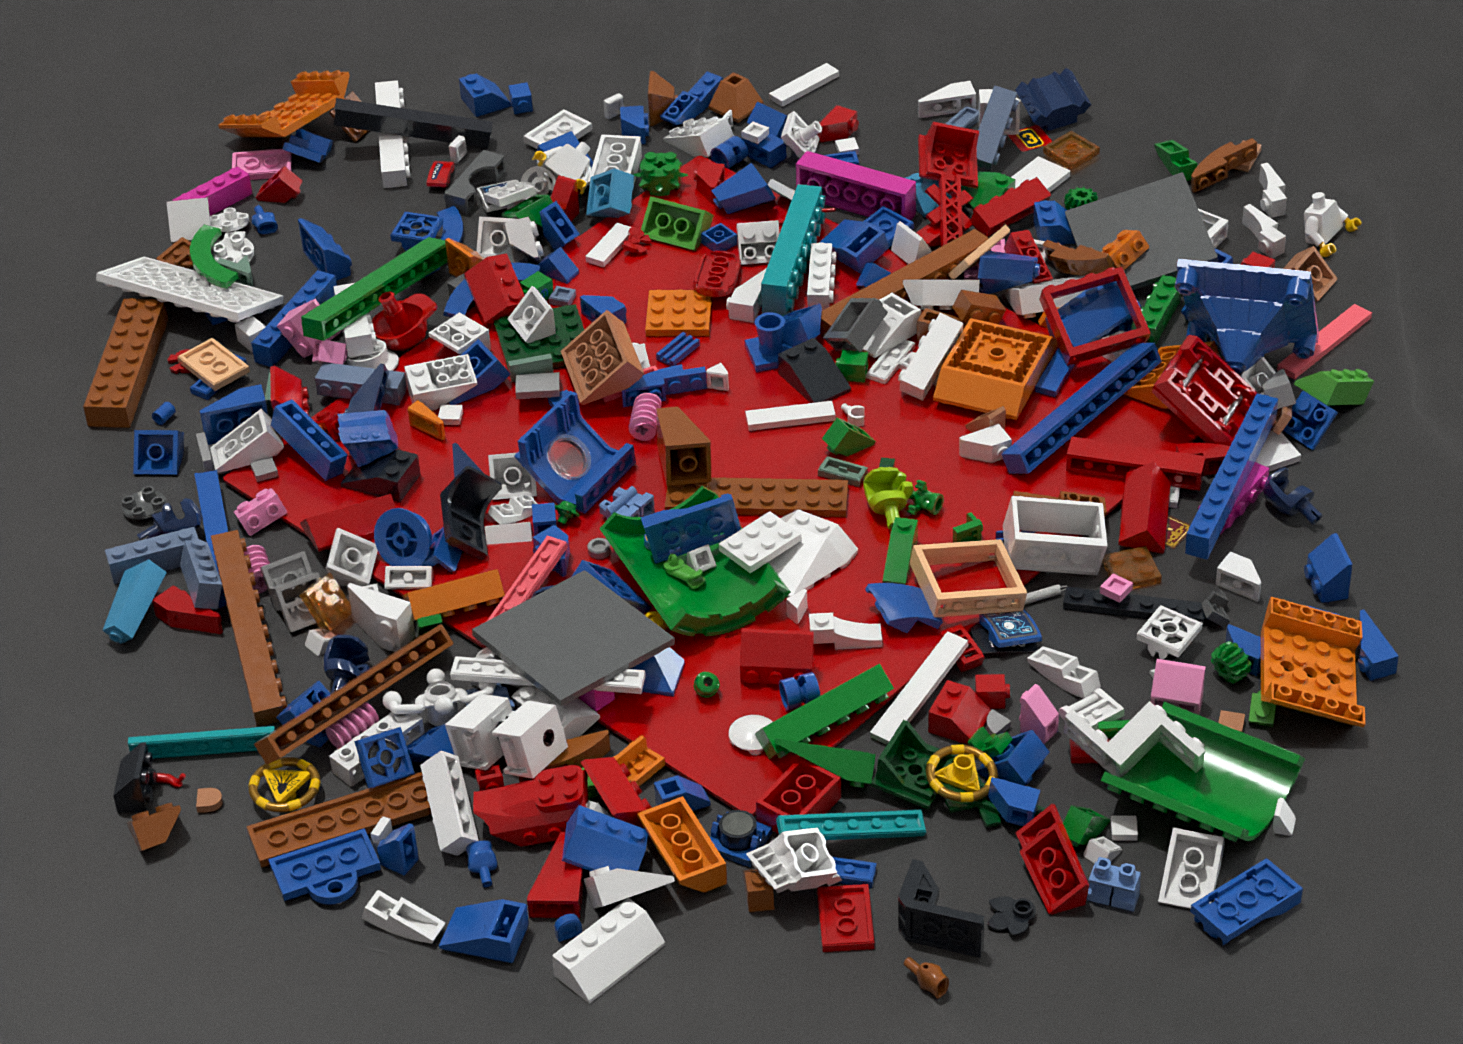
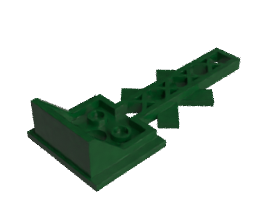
[871,719,1046,828]

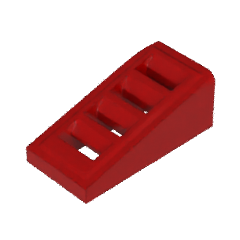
[940,624,985,673]

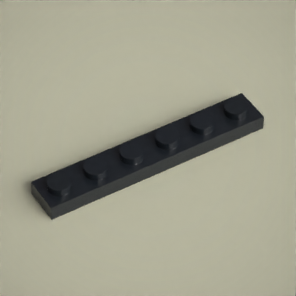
[1063,586,1206,626]

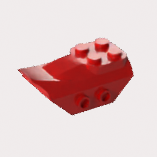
[473,765,588,847]

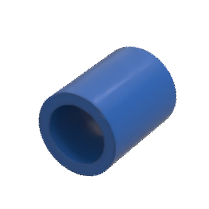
[152,402,176,425]

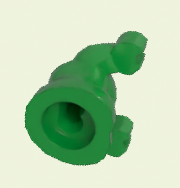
[907,480,944,515]

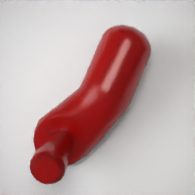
[156,773,186,788]

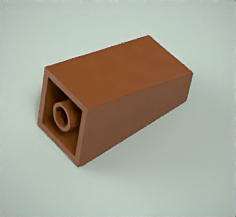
[656,407,712,486]

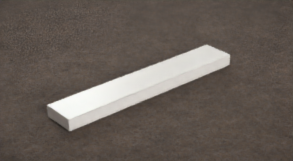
[870,631,968,745]

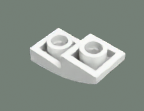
[488,494,538,525]

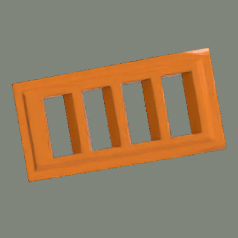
[408,400,446,441]

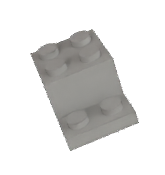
[260,551,334,632]

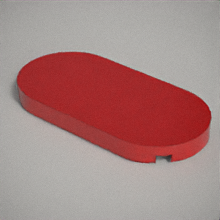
[693,251,741,297]

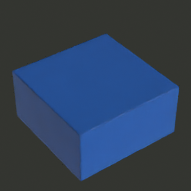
[701,223,738,251]

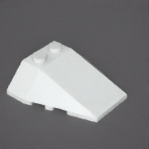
[769,509,858,598]

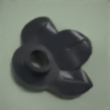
[987,896,1036,936]

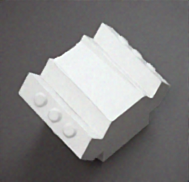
[746,828,842,893]

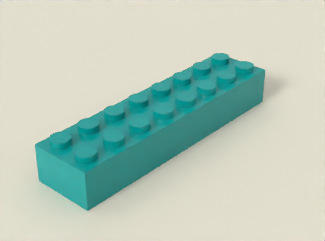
[761,184,825,316]

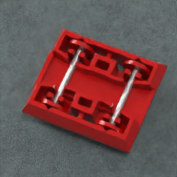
[1152,335,1257,446]

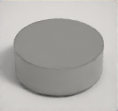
[587,538,611,559]

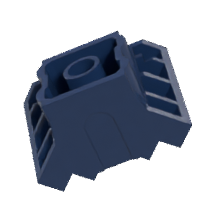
[1015,68,1091,131]

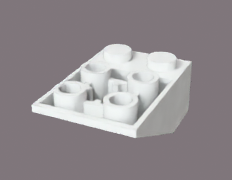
[663,117,734,157]
[862,293,921,358]
[404,354,477,411]

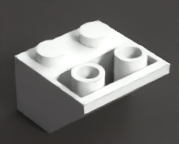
[504,217,544,263]
[736,220,779,265]
[429,312,491,354]

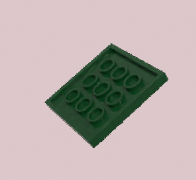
[494,304,584,377]

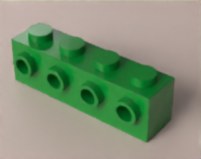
[1131,275,1182,345]

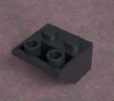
[113,742,157,813]

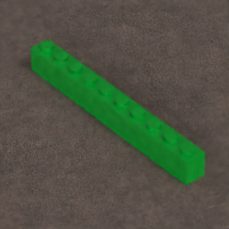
[301,237,448,341]

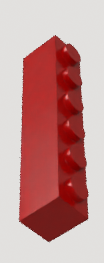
[1066,437,1206,491]

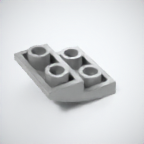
[516,372,560,399]

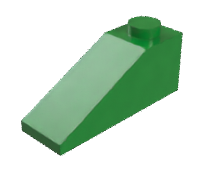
[883,517,918,585]

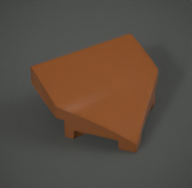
[156,237,193,269]

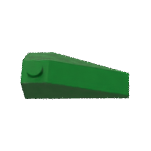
[952,171,1016,210]
[775,738,876,788]

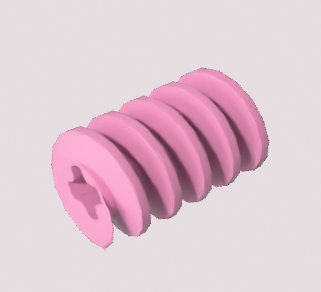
[629,393,662,441]
[244,545,270,594]
[325,702,379,749]

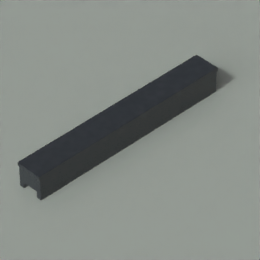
[334,98,493,149]

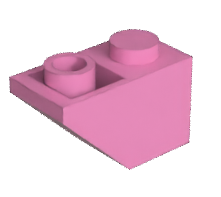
[312,340,348,365]
[1019,684,1059,745]

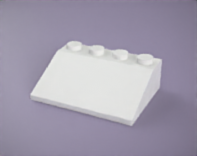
[1002,275,1085,318]

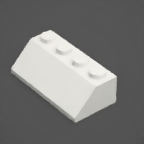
[588,135,642,186]
[552,898,665,1004]

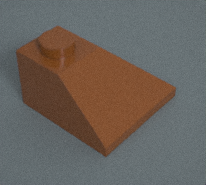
[648,71,678,126]

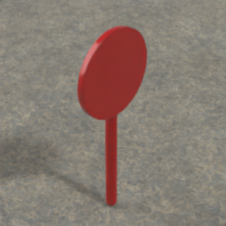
[767,205,836,224]

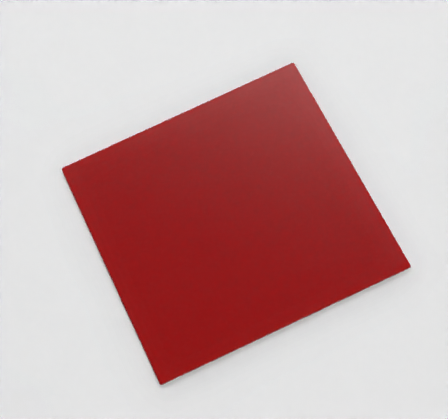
[223,156,1199,816]

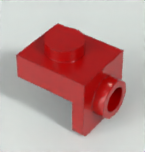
[315,411,341,441]
[475,765,504,791]

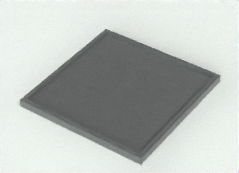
[1065,172,1219,290]
[472,570,675,707]

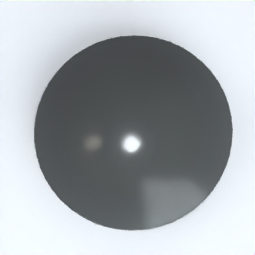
[121,486,166,520]

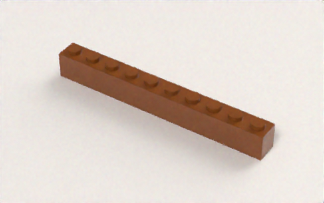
[820,229,991,336]
[211,530,287,727]
[254,624,454,765]

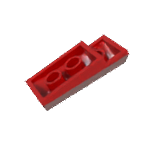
[1118,461,1171,554]
[300,494,396,552]
[1016,804,1089,915]

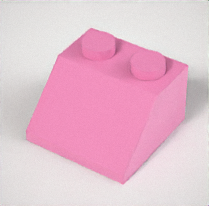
[277,299,342,358]

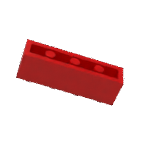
[970,177,1051,237]

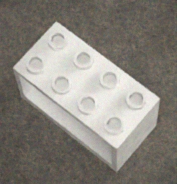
[1003,496,1107,575]

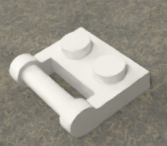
[1059,688,1124,731]

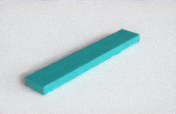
[128,726,275,759]
[776,810,926,840]

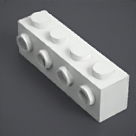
[807,243,836,311]
[898,313,963,401]
[329,704,425,787]
[420,751,479,856]

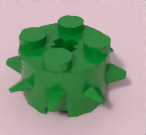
[633,152,688,196]

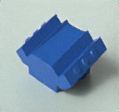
[337,410,398,467]

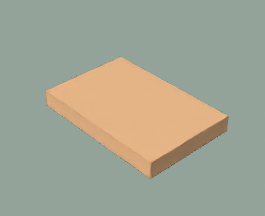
[948,225,1010,280]
[178,338,250,391]

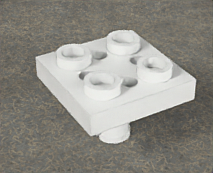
[781,111,822,159]
[483,180,536,210]

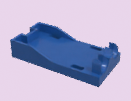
[641,493,741,564]
[1190,858,1303,945]

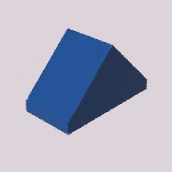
[537,247,579,284]

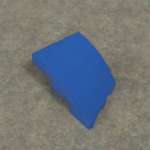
[282,128,334,163]
[865,583,943,634]

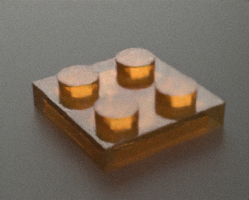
[1043,131,1100,170]
[1102,546,1162,589]
[299,572,352,635]

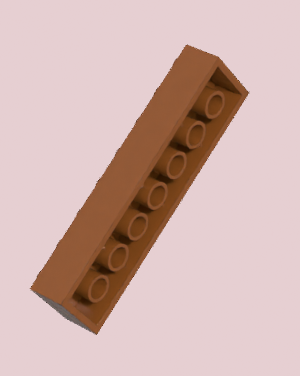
[83,298,168,428]

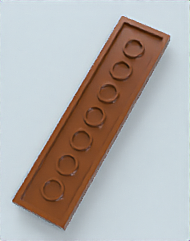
[665,477,848,517]
[246,772,432,867]

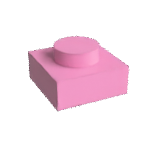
[1100,574,1133,603]

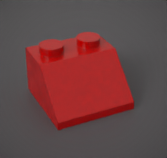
[928,680,991,745]

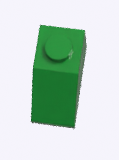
[822,417,876,457]
[1063,805,1111,847]

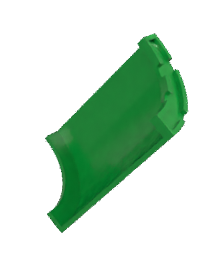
[600,486,791,636]

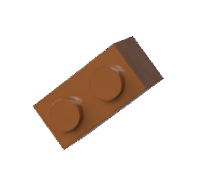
[952,290,1006,324]

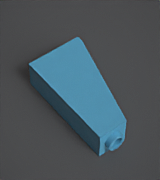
[102,559,167,644]

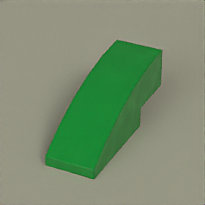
[1154,140,1198,181]

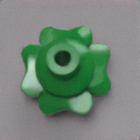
[555,501,580,525]

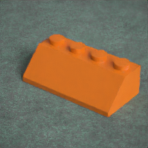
[402,569,505,621]
[637,796,727,892]

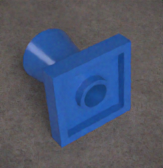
[744,312,792,372]

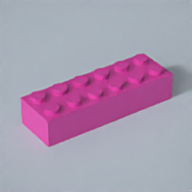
[796,151,916,221]

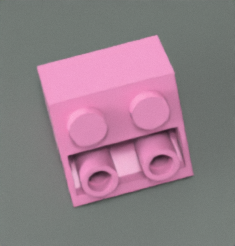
[1150,659,1206,715]

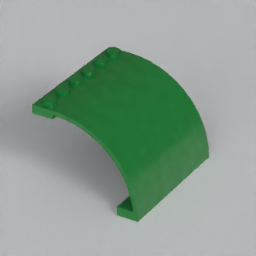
[1101,702,1305,842]

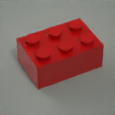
[756,757,841,834]

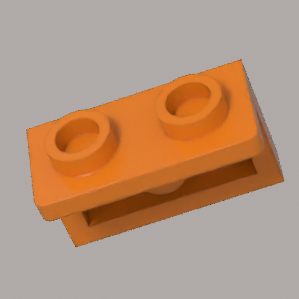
[1102,230,1149,270]
[613,735,666,786]

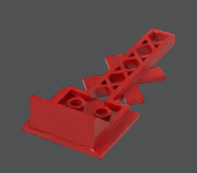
[918,122,979,247]

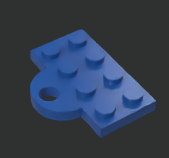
[268,828,381,904]

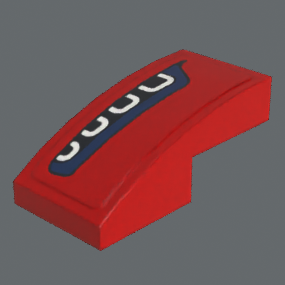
[426,161,454,187]

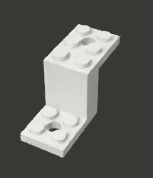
[1064,701,1206,777]

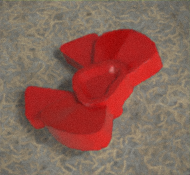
[622,227,651,255]
[167,349,190,374]

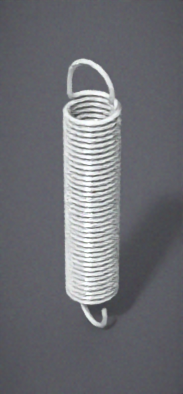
[1012,585,1068,604]

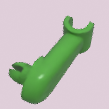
[664,553,706,589]

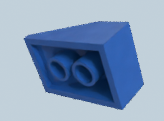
[449,339,511,405]
[200,384,268,445]

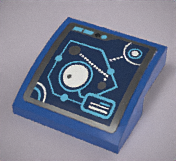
[979,609,1042,648]

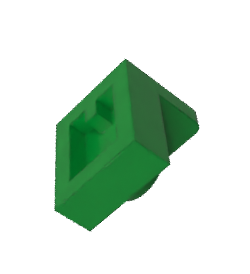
[953,512,983,543]
[968,727,1013,758]

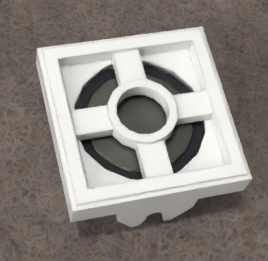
[1136,605,1202,660]

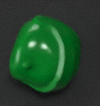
[694,672,720,698]

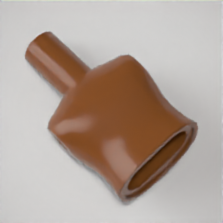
[903,957,949,999]

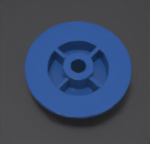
[374,508,432,566]

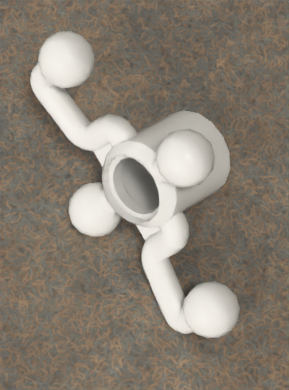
[383,669,497,726]

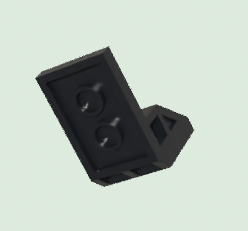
[898,859,984,958]

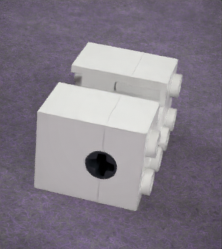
[445,694,568,779]

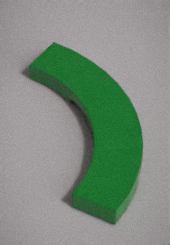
[190,224,239,289]

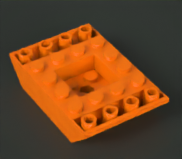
[933,318,1058,420]

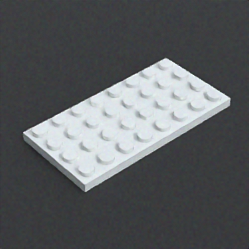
[96,257,283,322]

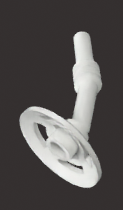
[521,160,556,200]

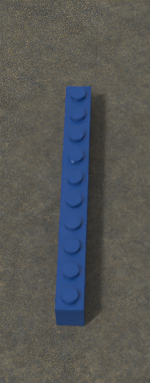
[1001,343,1162,474]
[1185,393,1278,560]

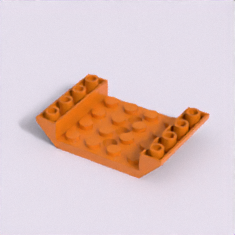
[218,70,350,137]
[1261,597,1365,728]

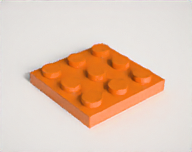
[645,289,712,336]

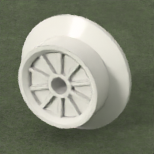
[343,339,399,371]

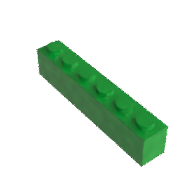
[755,663,894,759]

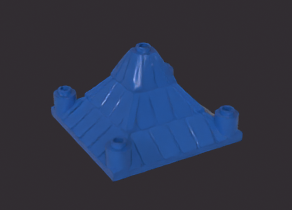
[1175,259,1319,374]

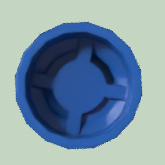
[710,136,748,169]
[779,672,821,711]

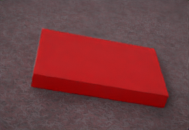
[817,884,875,952]

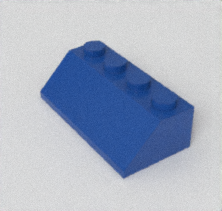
[1045,281,1142,347]

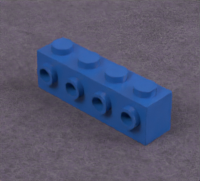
[271,399,348,481]

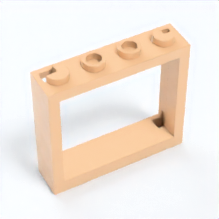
[910,539,1027,617]

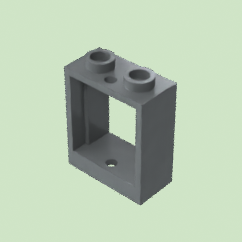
[823,298,888,352]

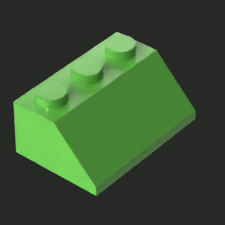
[641,196,714,251]
[1294,369,1374,405]

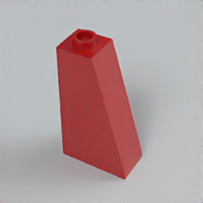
[527,832,585,918]

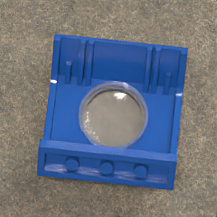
[514,391,636,514]

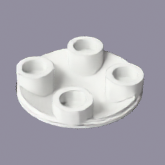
[210,208,249,232]
[213,233,254,263]
[729,715,773,755]

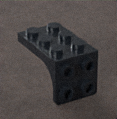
[440,466,502,560]

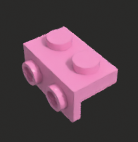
[234,488,287,536]

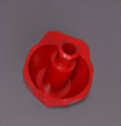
[372,292,438,351]

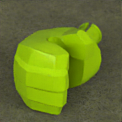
[863,467,914,530]

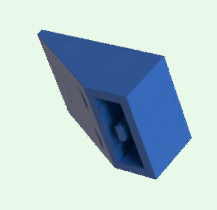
[819,219,889,274]
[439,899,529,963]

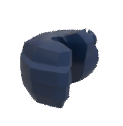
[1263,467,1323,525]
[137,498,202,540]
[324,635,371,693]

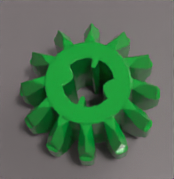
[1064,187,1098,210]
[1211,641,1252,684]

